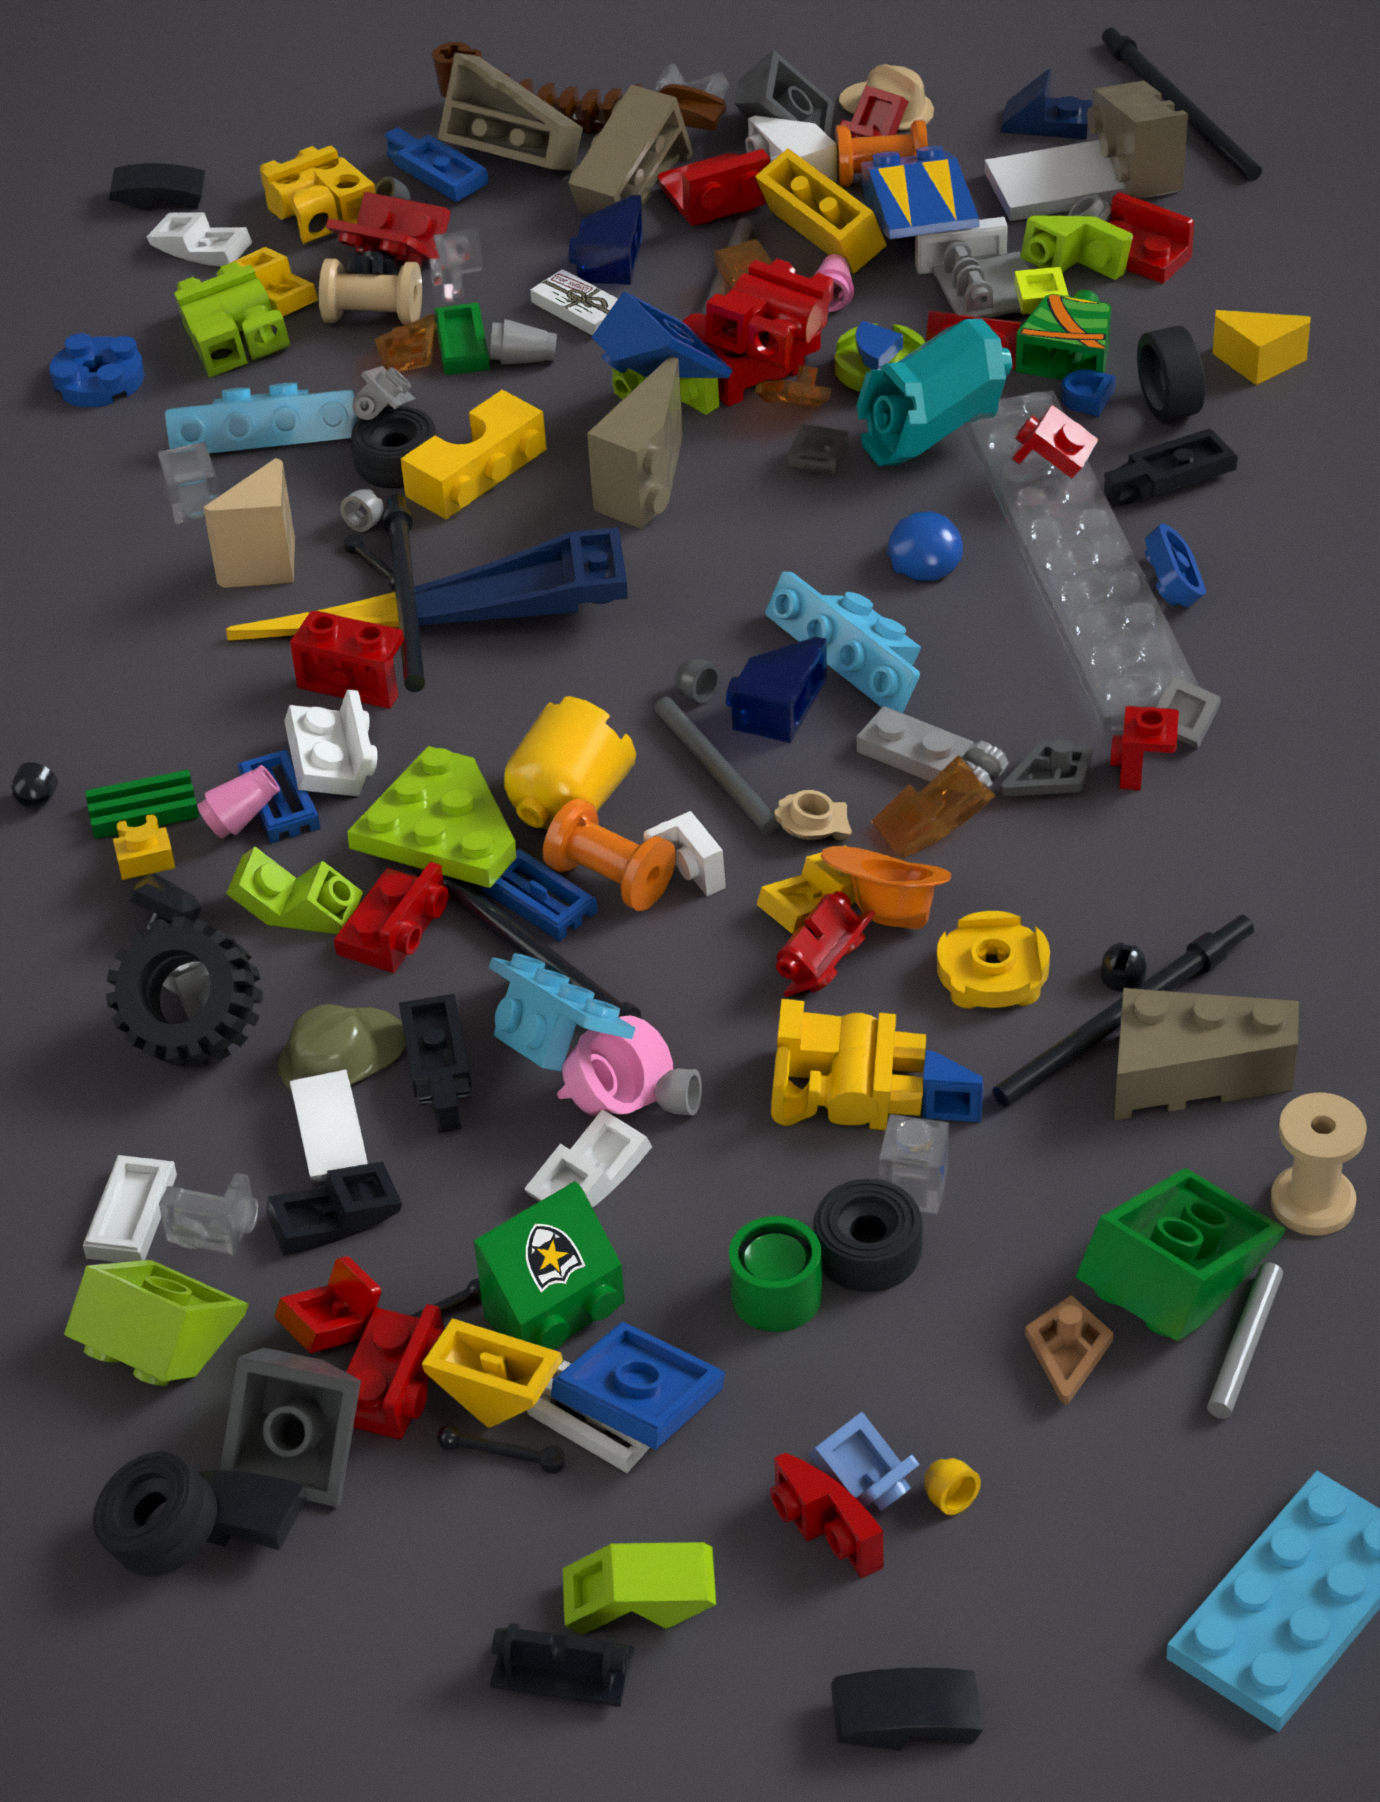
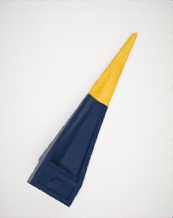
[226,527,628,640]

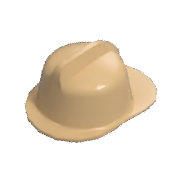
[839,64,934,131]

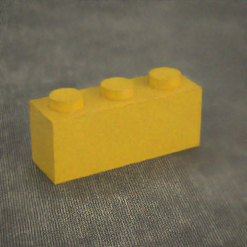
[755,148,887,274]

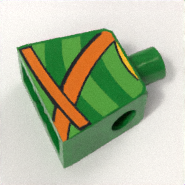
[1016,290,1112,380]

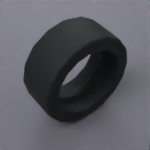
[1137,325,1205,421]

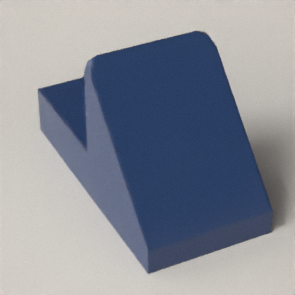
[1001,69,1093,139]

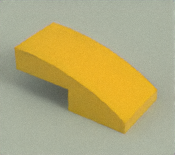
[228,247,318,316]
[757,845,855,934]

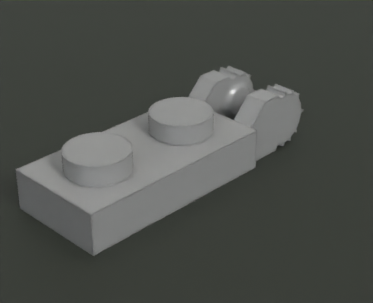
[856,706,1009,797]

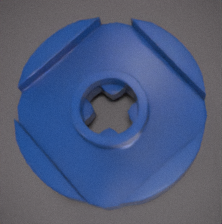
[49,333,145,407]

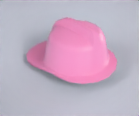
[557,1015,673,1116]

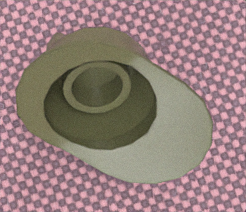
[278,1004,406,1090]

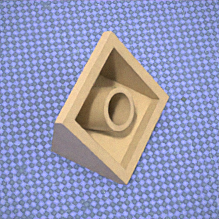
[203,458,295,588]

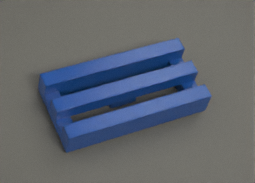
[237,749,321,844]
[482,849,598,942]

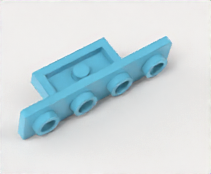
[165,383,358,457]
[765,572,921,713]
[489,953,636,1072]

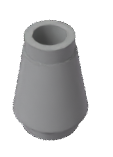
[489,319,557,365]

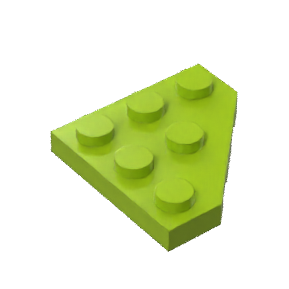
[347,746,517,888]

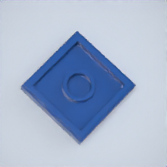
[551,1322,725,1450]

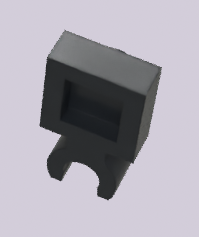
[348,251,401,275]

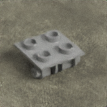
[933,241,1030,318]

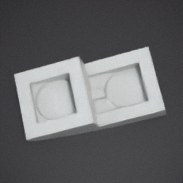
[147,212,252,266]
[290,1070,368,1184]
[524,1109,652,1208]

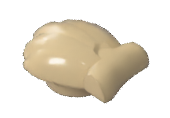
[774,790,852,841]

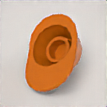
[821,846,951,929]

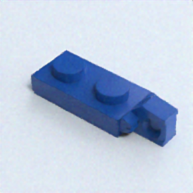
[385,127,488,202]

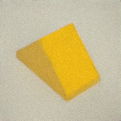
[1212,310,1311,385]
[422,1318,563,1429]

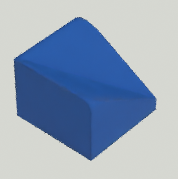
[923,1050,984,1122]

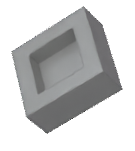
[1157,676,1221,749]

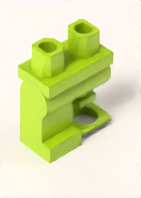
[174,261,290,378]

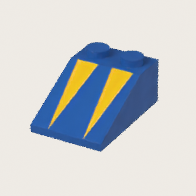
[861,146,980,239]

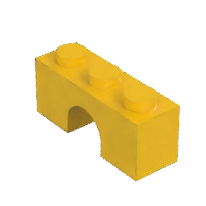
[401,389,547,520]

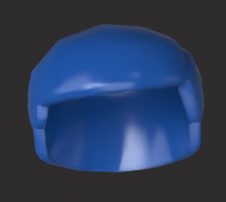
[887,511,963,581]

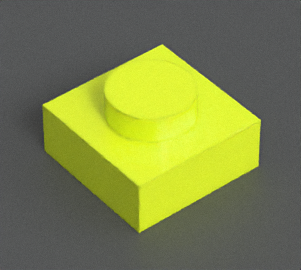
[1014,267,1069,314]

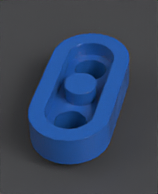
[1144,523,1206,608]

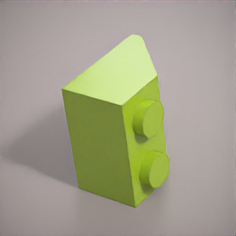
[64,1260,249,1386]

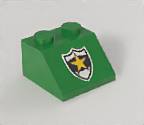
[473,1181,625,1350]

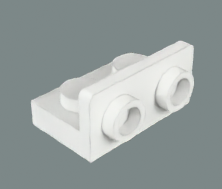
[284,690,377,797]

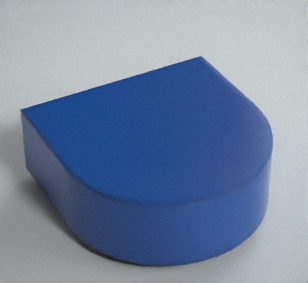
[1061,370,1116,417]

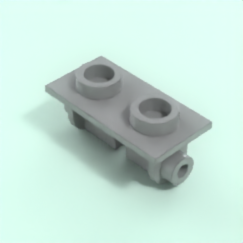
[352,366,415,420]

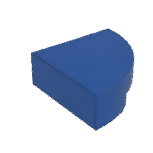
[856,320,903,370]

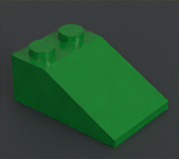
[1076,1167,1286,1342]

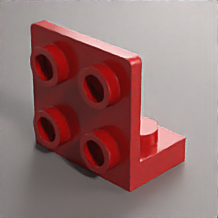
[326,192,451,267]

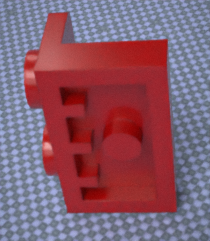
[1107,192,1194,284]
[290,611,404,709]
[334,861,448,973]
[346,1304,445,1440]

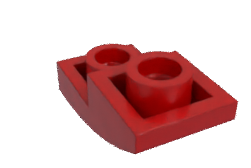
[770,1452,884,1579]

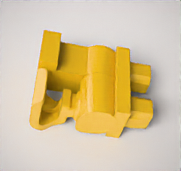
[259,145,376,244]
[771,999,926,1130]

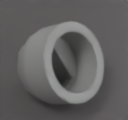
[340,489,384,532]
[654,1068,702,1116]

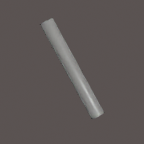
[1207,1262,1283,1419]

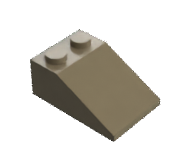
[587,356,683,529]

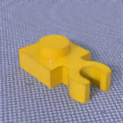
[113,815,176,880]

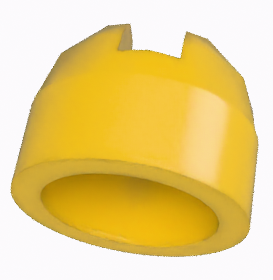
[923,1458,981,1515]

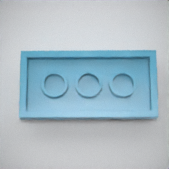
[1166,1470,1380,1732]

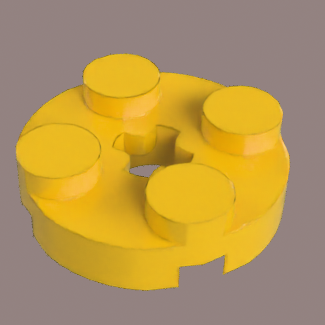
[937,911,1050,1009]

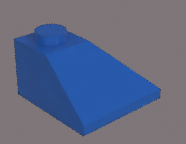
[591,291,733,378]

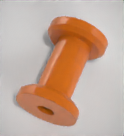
[835,119,928,188]
[543,798,676,911]

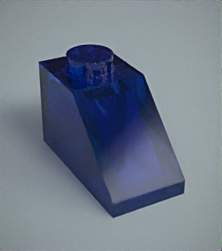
[569,195,644,285]
[726,637,827,743]

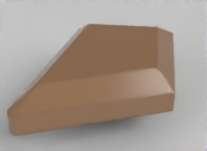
[1025,1295,1114,1405]

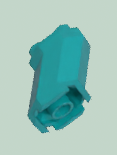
[856,319,1012,467]

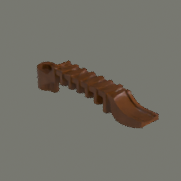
[432,42,726,134]

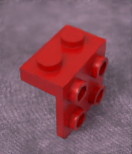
[658,149,770,226]

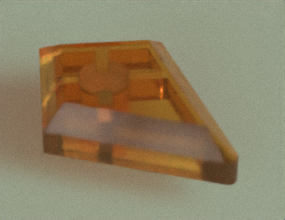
[375,314,436,372]
[755,366,831,409]

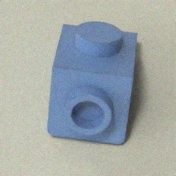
[808,1412,920,1511]

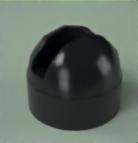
[12,762,58,809]
[1101,942,1147,992]

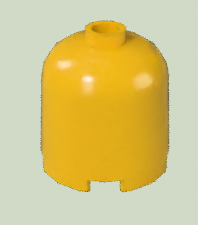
[504,696,636,830]

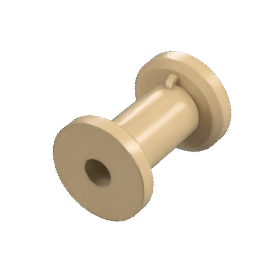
[319,258,422,327]
[1271,1093,1367,1236]

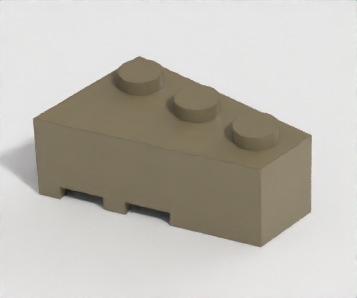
[437,53,583,171]
[1087,81,1188,198]
[568,84,694,225]
[1114,988,1299,1121]

